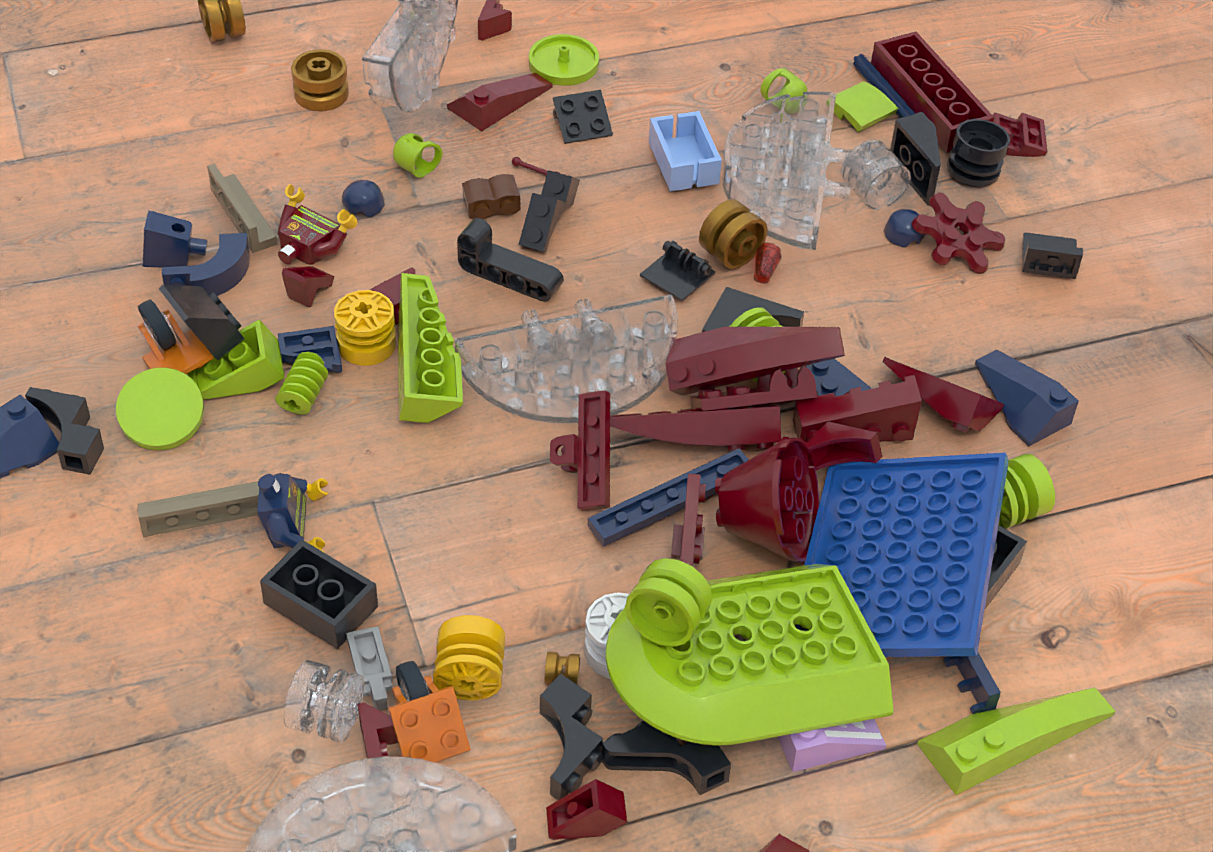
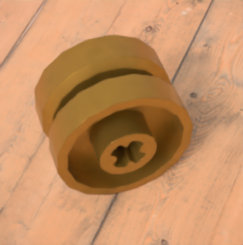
[197,0,246,42]
[291,49,349,111]
[699,199,768,269]

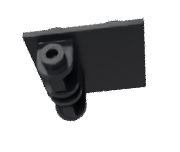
[552,89,613,144]
[640,241,716,301]

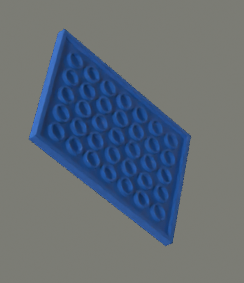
[794,452,1009,657]

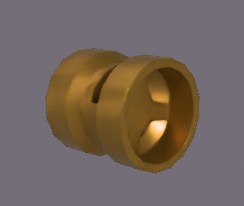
[544,651,580,685]

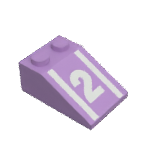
[778,719,886,772]

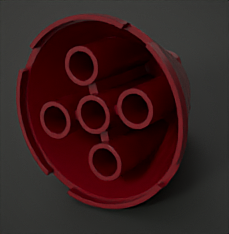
[715,437,820,562]

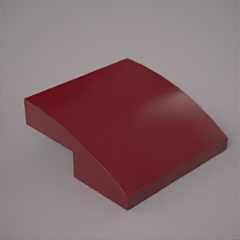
[993,112,1048,157]

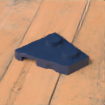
[277,326,342,373]
[803,359,872,396]

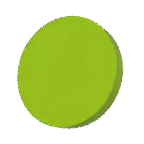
[529,34,599,86]
[116,368,204,450]

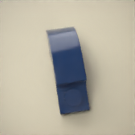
[162,233,250,296]

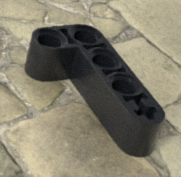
[457,218,564,302]

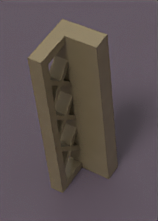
[207,163,278,253]
[137,481,259,537]

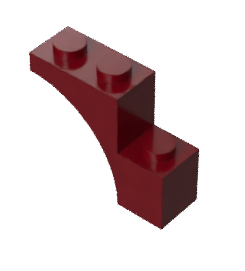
[777,422,883,471]

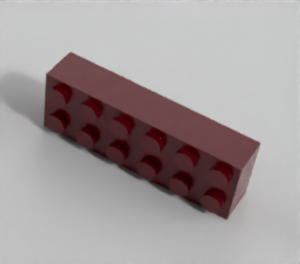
[871,31,994,153]

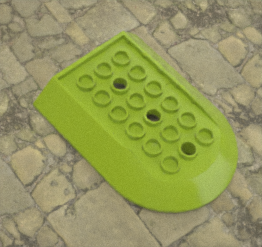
[606,564,894,745]

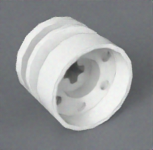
[584,593,629,679]

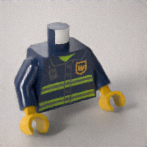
[257,473,328,552]

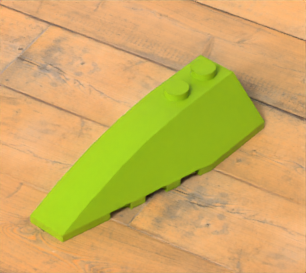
[398,273,463,423]
[917,687,1116,795]

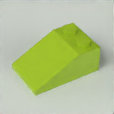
[189,319,285,400]

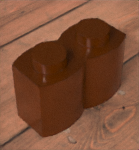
[462,174,521,219]

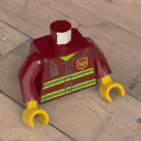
[278,184,357,265]

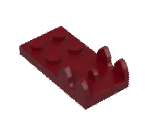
[690,366,817,411]

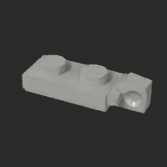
[346,626,393,711]

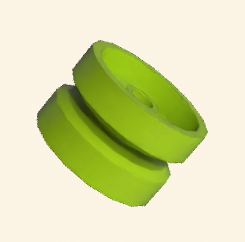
[625,558,713,647]

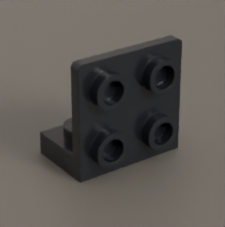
[1022,232,1083,279]

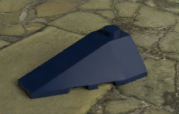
[975,350,1079,447]
[0,394,60,478]

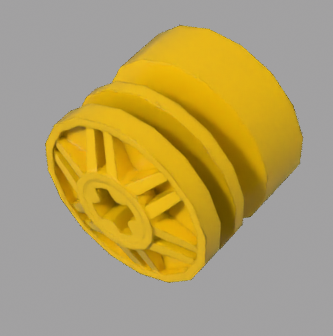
[334,290,396,366]
[433,615,506,701]

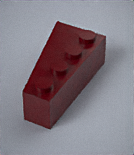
[793,375,922,442]

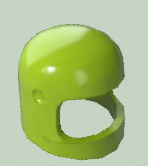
[760,68,808,112]
[393,133,443,178]

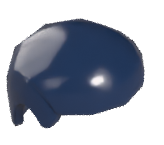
[342,180,385,217]
[883,209,925,247]

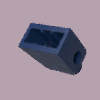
[143,210,208,268]

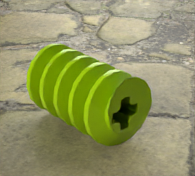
[275,352,328,415]

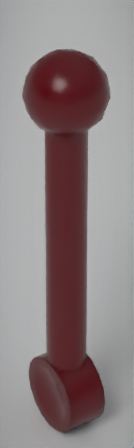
[511,157,560,176]

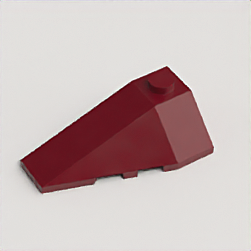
[447,73,553,132]
[883,357,1004,433]

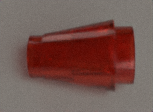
[754,242,782,284]

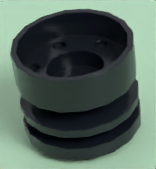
[947,119,1010,187]

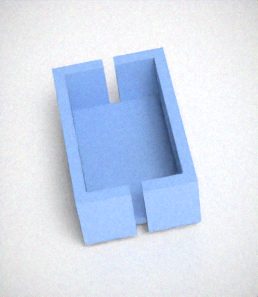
[649,111,722,191]

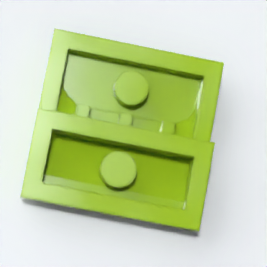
[825,81,898,132]

